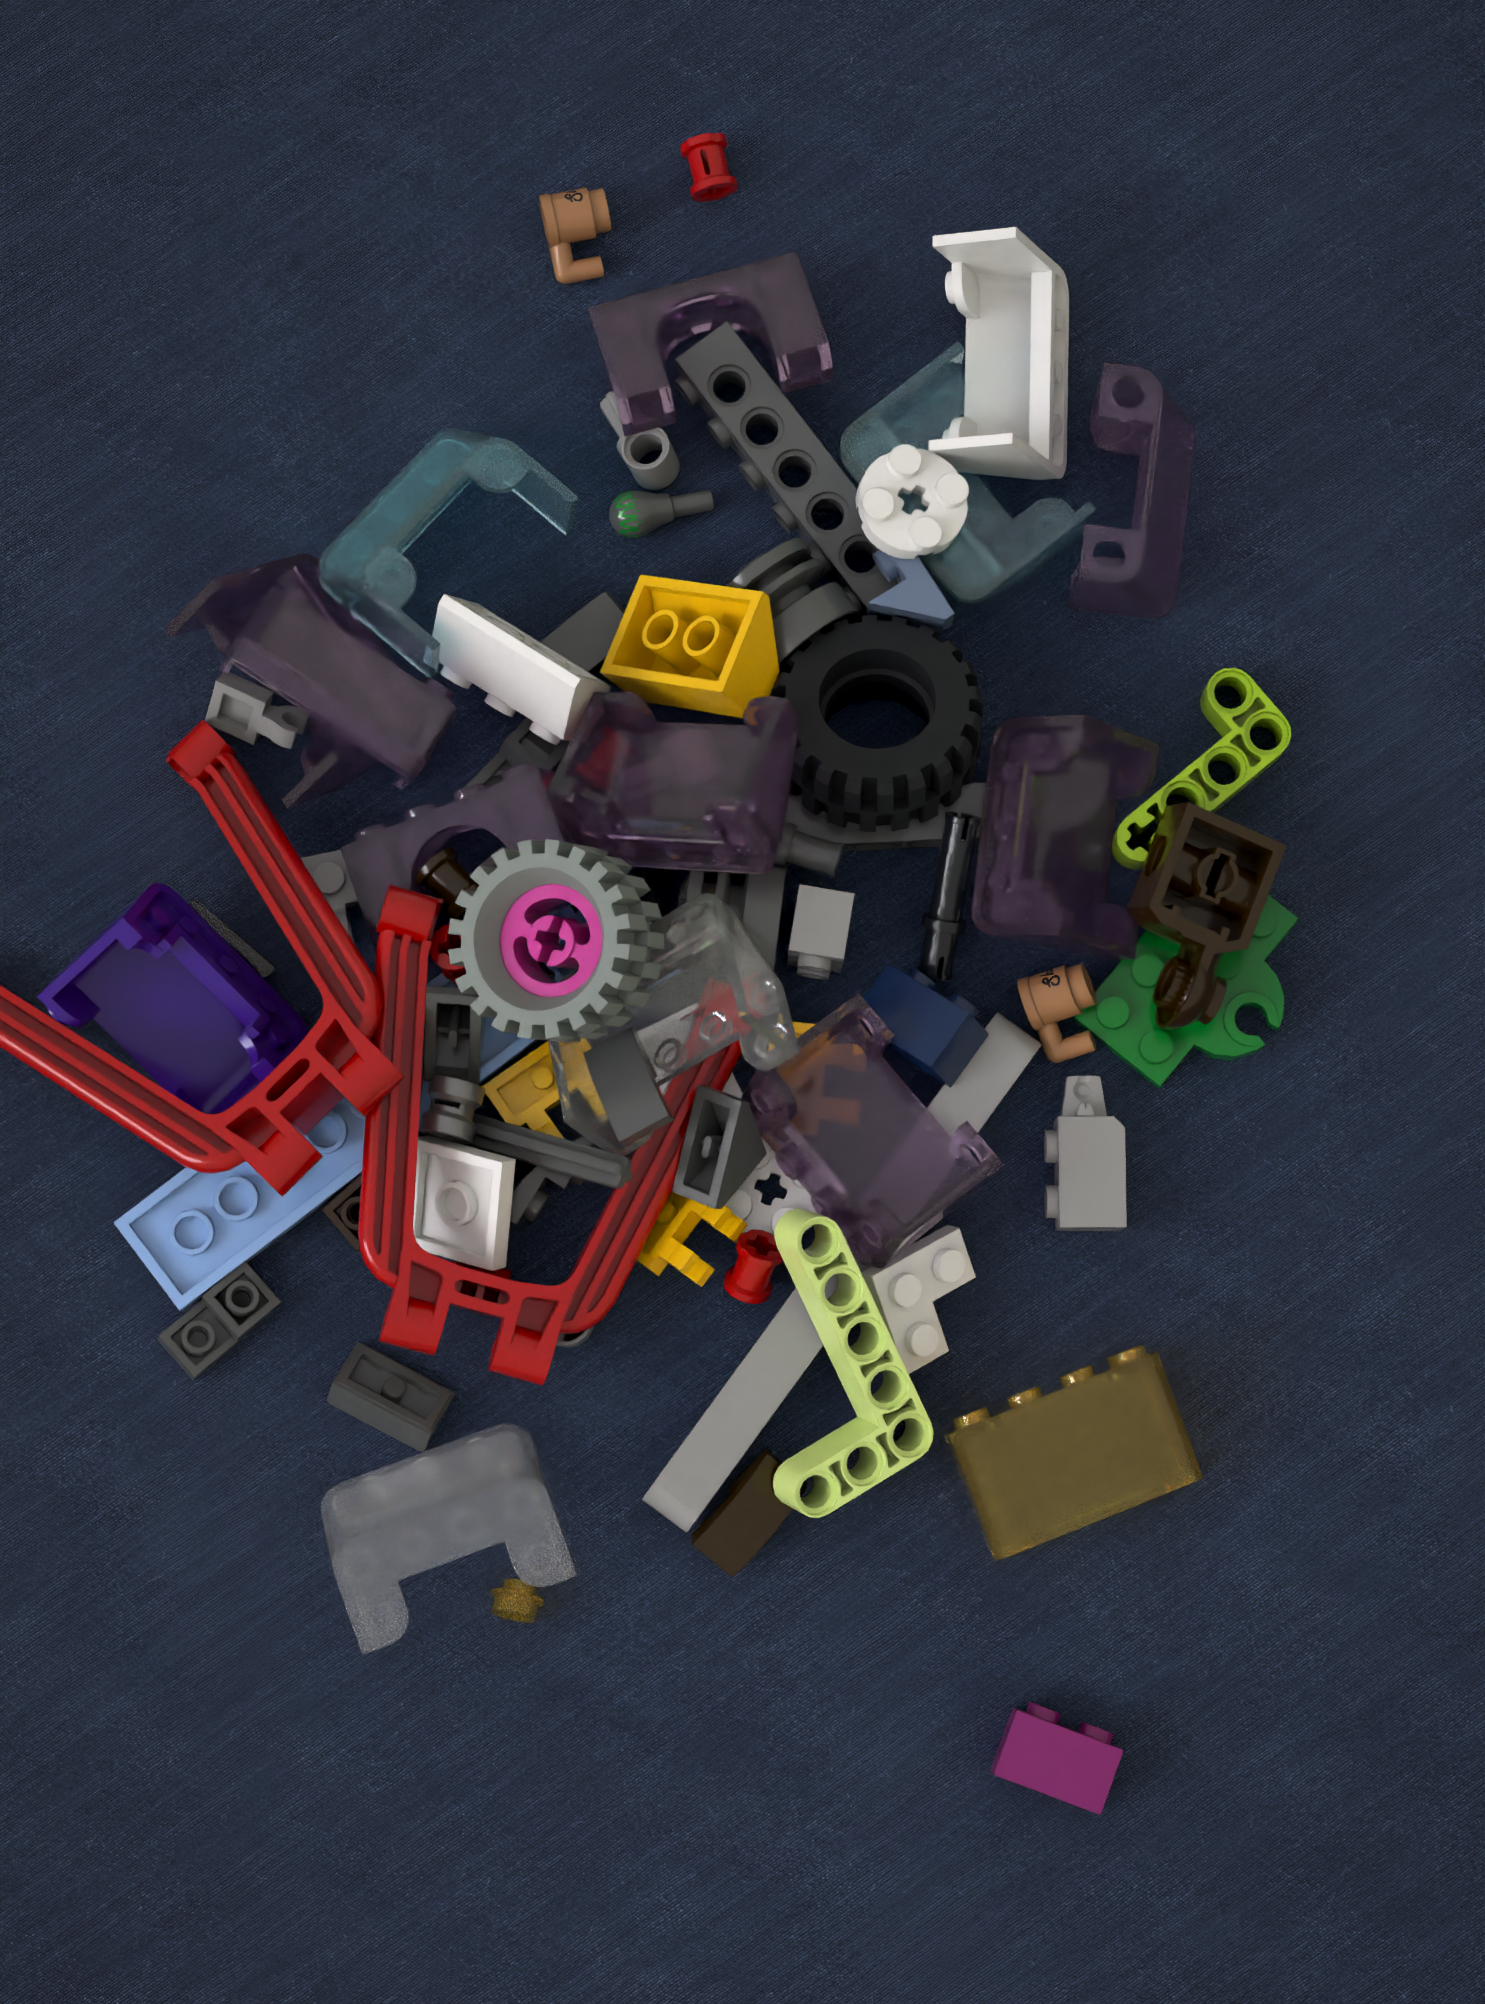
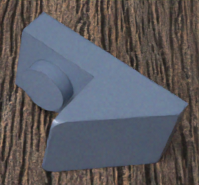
[867,546,955,631]

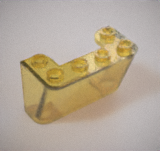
[944,1344,1203,1561]

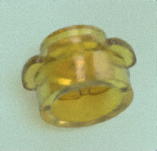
[490,1579,544,1623]

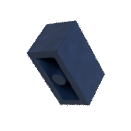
[850,964,989,1088]

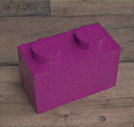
[990,1702,1124,1815]

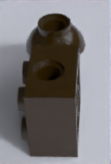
[1127,802,1287,1030]

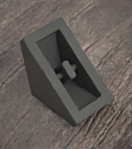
[424,986,486,1085]
[672,1085,767,1209]

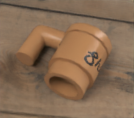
[539,187,612,284]
[1017,963,1097,1063]

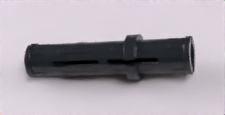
[917,811,981,980]

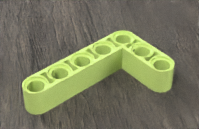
[773,1209,934,1518]

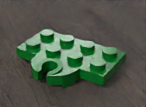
[1073,895,1299,1089]

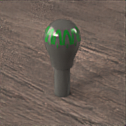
[609,489,714,538]

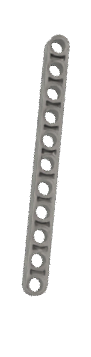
[642,1012,1042,1533]

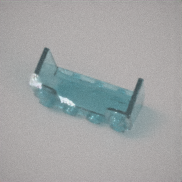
[839,341,1096,604]

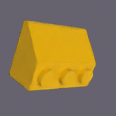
[600,574,780,721]

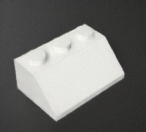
[429,594,612,745]

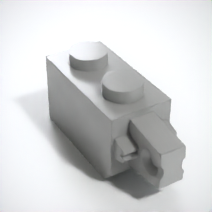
[1044,1075,1127,1231]

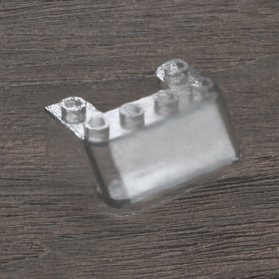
[548,893,800,1156]
[321,1423,581,1655]

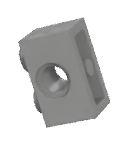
[787,884,855,980]

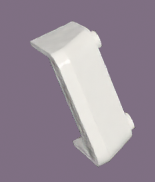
[928,227,1069,480]

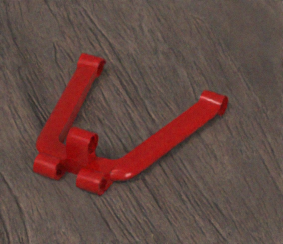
[0,720,405,1197]
[358,884,764,1385]

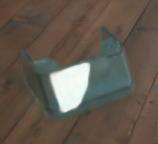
[319,428,579,680]

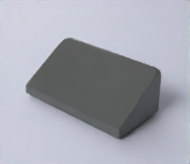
[327,1341,455,1452]

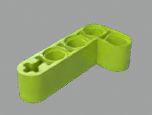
[1111,667,1291,870]

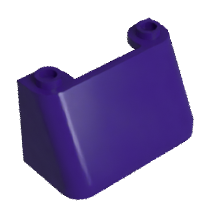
[37,883,308,1114]

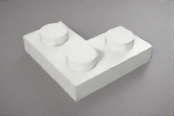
[861,1225,976,1374]

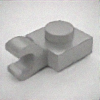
[205,670,309,749]
[301,848,363,943]

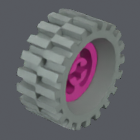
[448,839,664,1042]

